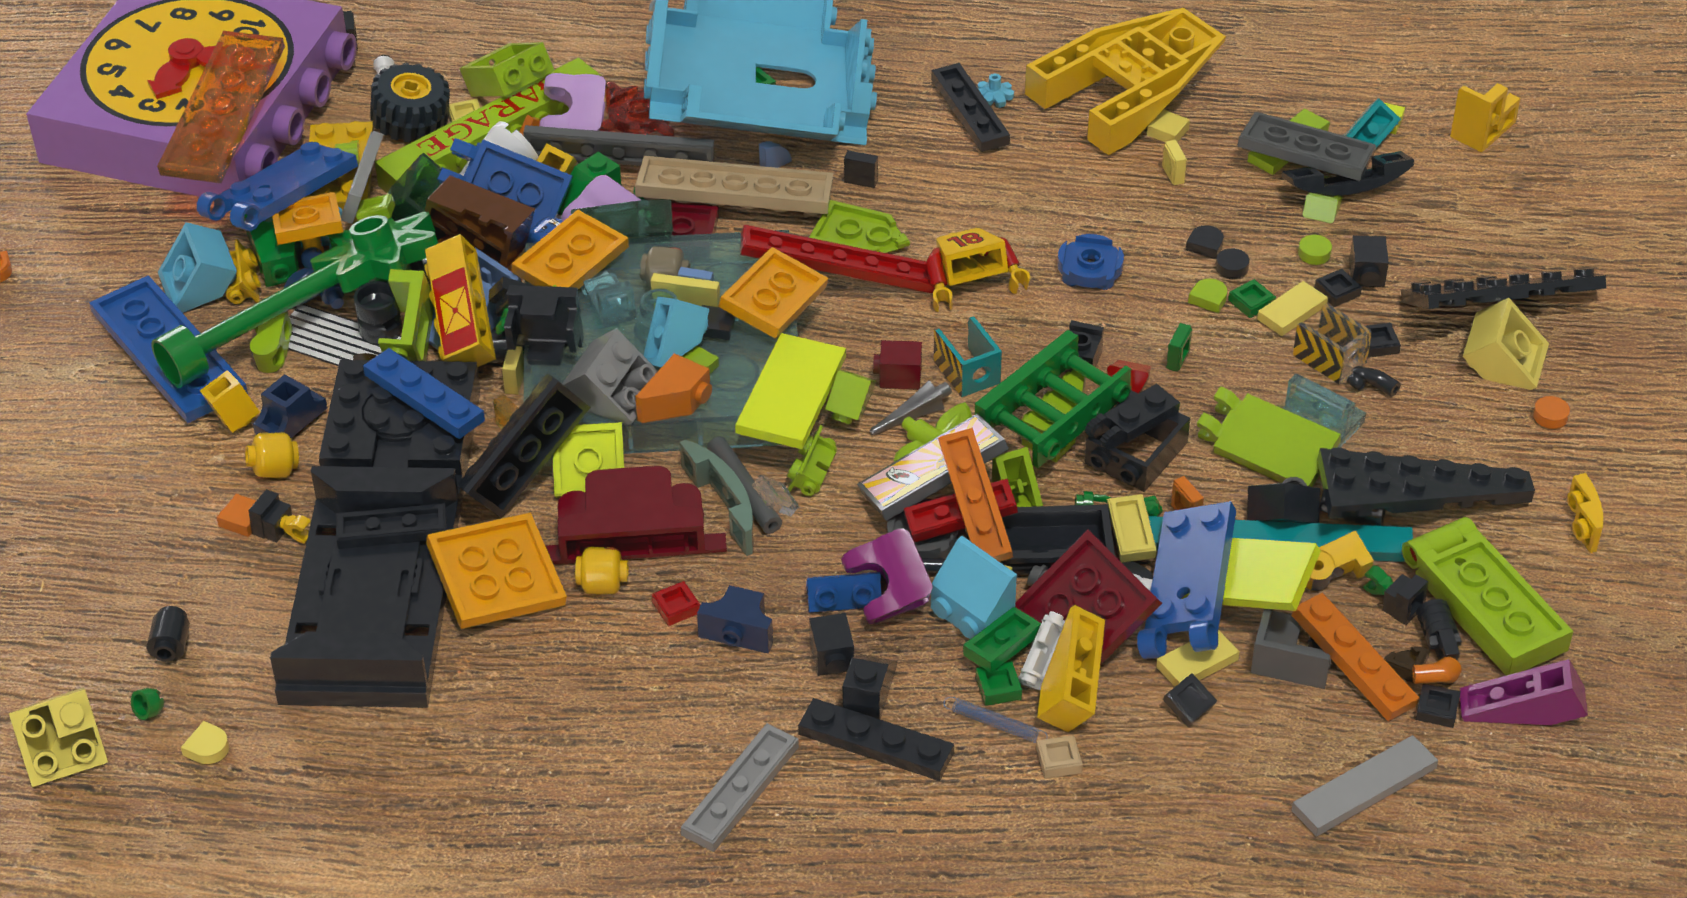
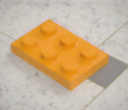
[512,210,629,289]
[718,247,829,339]

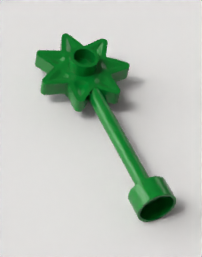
[151,212,438,388]

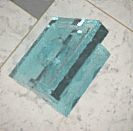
[1283,373,1366,448]

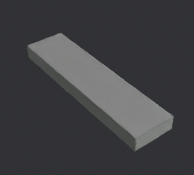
[341,131,384,224]
[681,723,799,852]
[1291,735,1438,837]

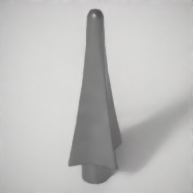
[870,380,952,435]

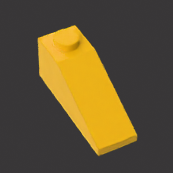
[1037,605,1105,732]

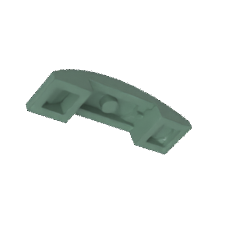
[680,440,754,556]

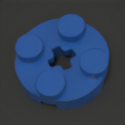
[1058,234,1124,290]

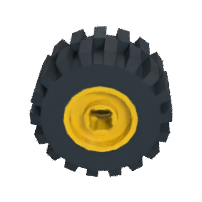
[370,63,450,142]

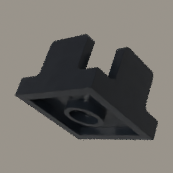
[504,285,584,366]

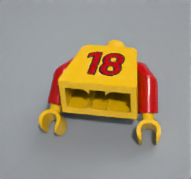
[926,228,1030,312]

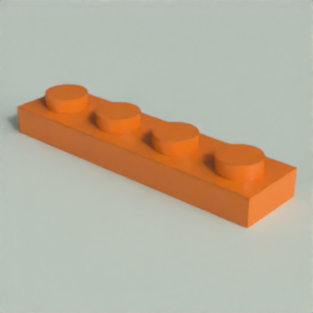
[938,427,1013,562]
[1291,592,1420,721]

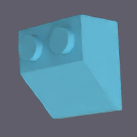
[158,222,237,313]
[931,536,1017,639]

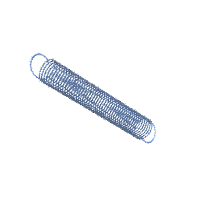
[944,697,1048,743]

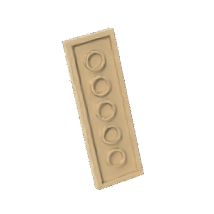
[635,156,834,215]

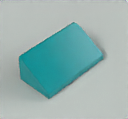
[1343,98,1401,148]

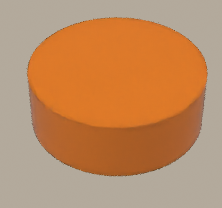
[1533,396,1570,429]

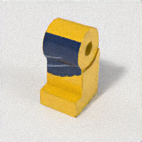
[1306,531,1374,591]

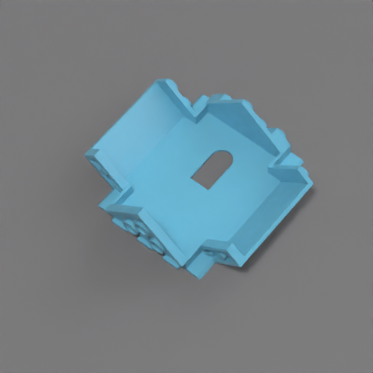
[644,0,877,145]

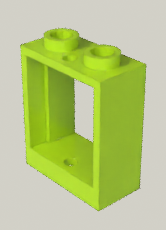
[459,42,555,97]

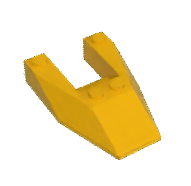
[1025,8,1226,155]

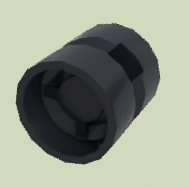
[354,281,403,345]

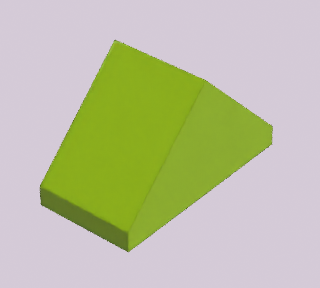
[992,447,1043,507]

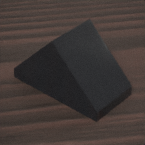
[1247,483,1320,523]

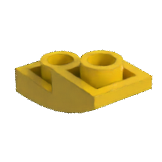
[1567,473,1603,553]

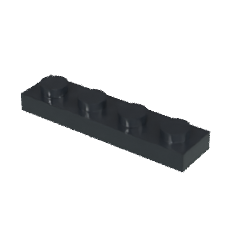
[931,63,1010,152]
[798,698,954,781]

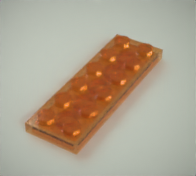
[157,30,285,183]

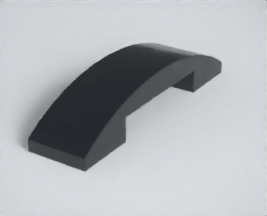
[1282,151,1414,196]

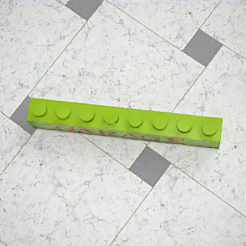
[375,57,601,205]

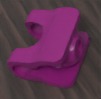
[841,529,933,624]

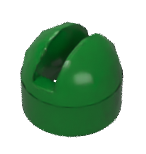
[131,688,165,720]

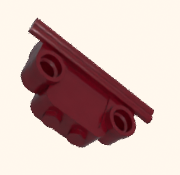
[545,466,727,565]

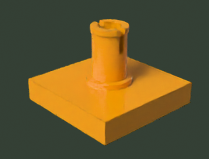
[272,192,343,253]

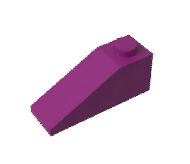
[1460,659,1588,725]

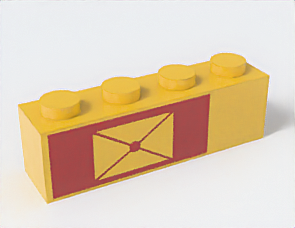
[425,234,496,367]

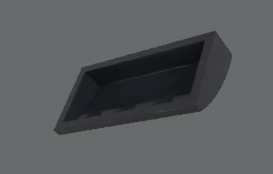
[964,504,1115,564]

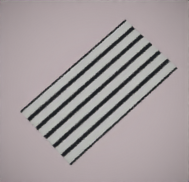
[288,304,401,366]

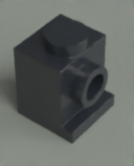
[1064,320,1104,373]

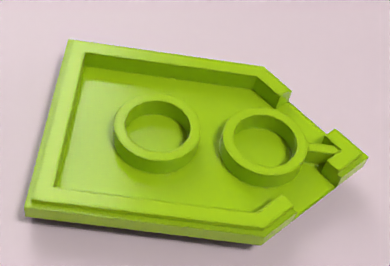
[809,200,910,253]

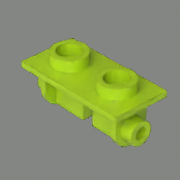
[786,425,837,496]

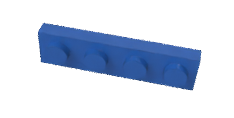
[363,348,485,439]

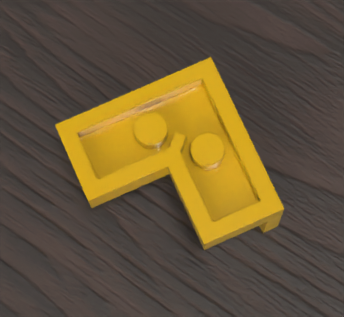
[1450,83,1521,153]

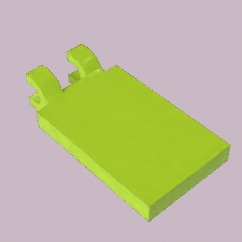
[1197,386,1341,487]

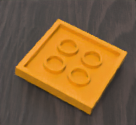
[426,512,567,629]

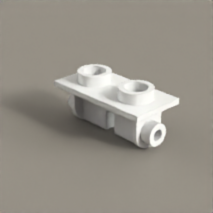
[1018,611,1065,690]

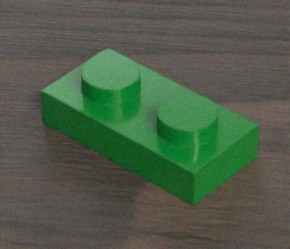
[963,607,1041,673]

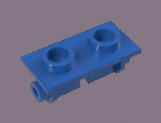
[806,572,881,613]

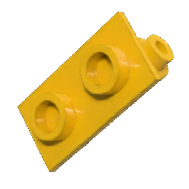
[226,239,261,304]

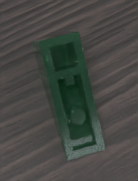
[570,199,673,241]

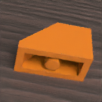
[635,353,712,423]

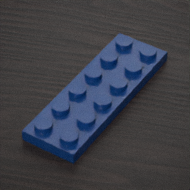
[89,275,248,423]

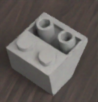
[562,328,658,425]

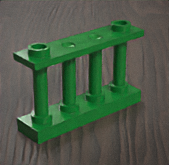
[975,330,1131,469]

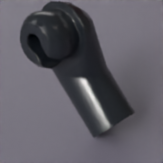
[1347,366,1401,397]

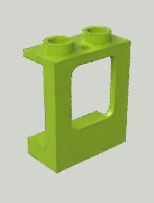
[378,269,434,361]

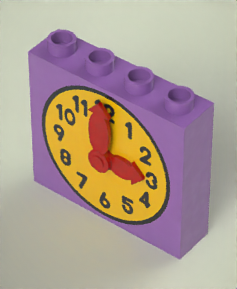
[26,0,357,197]

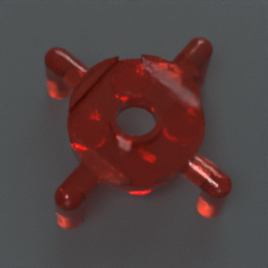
[599,81,675,137]

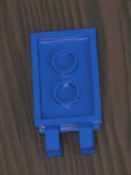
[437,138,573,228]

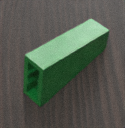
[244,214,301,288]

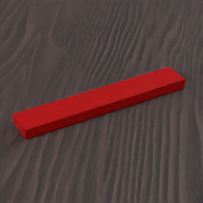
[740,225,934,293]

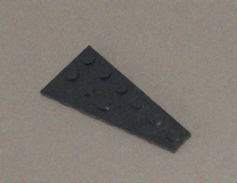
[1401,268,1606,309]
[1317,447,1535,519]

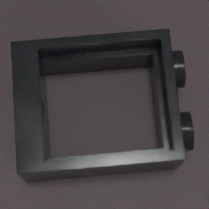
[1085,390,1190,492]

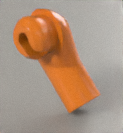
[1412,657,1462,684]

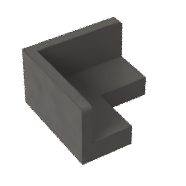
[1251,609,1332,689]

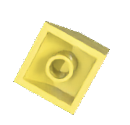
[1463,298,1549,390]

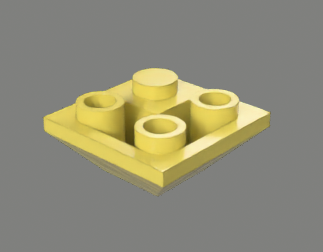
[9,687,108,787]

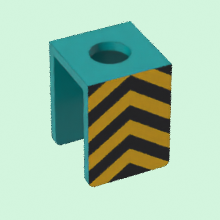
[934,316,1002,397]

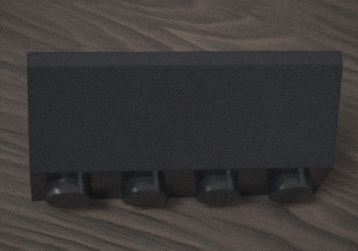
[458,373,591,518]

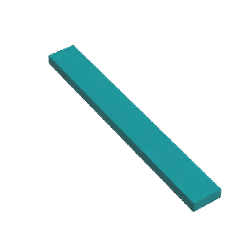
[1148,516,1413,562]

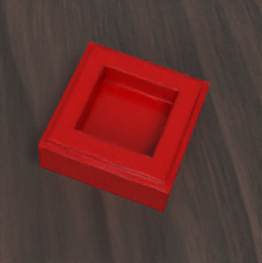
[651,581,701,626]

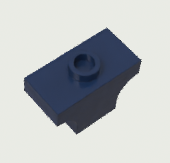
[253,374,327,438]
[697,585,773,654]

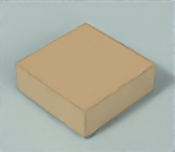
[1036,735,1083,779]

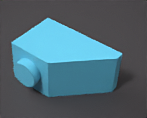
[643,297,709,367]

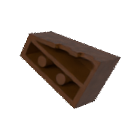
[425,175,535,268]

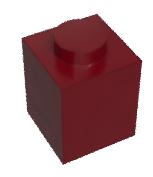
[873,340,922,390]

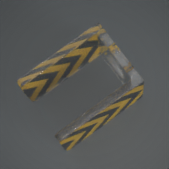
[1293,303,1372,384]

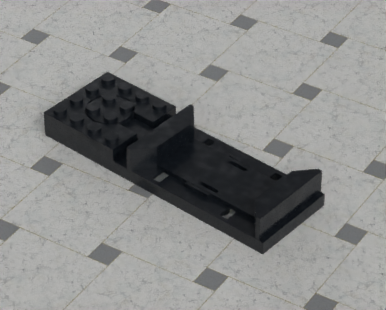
[270,360,481,708]

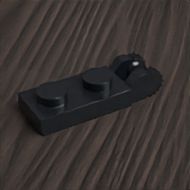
[1085,383,1180,451]

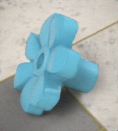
[977,73,1014,108]

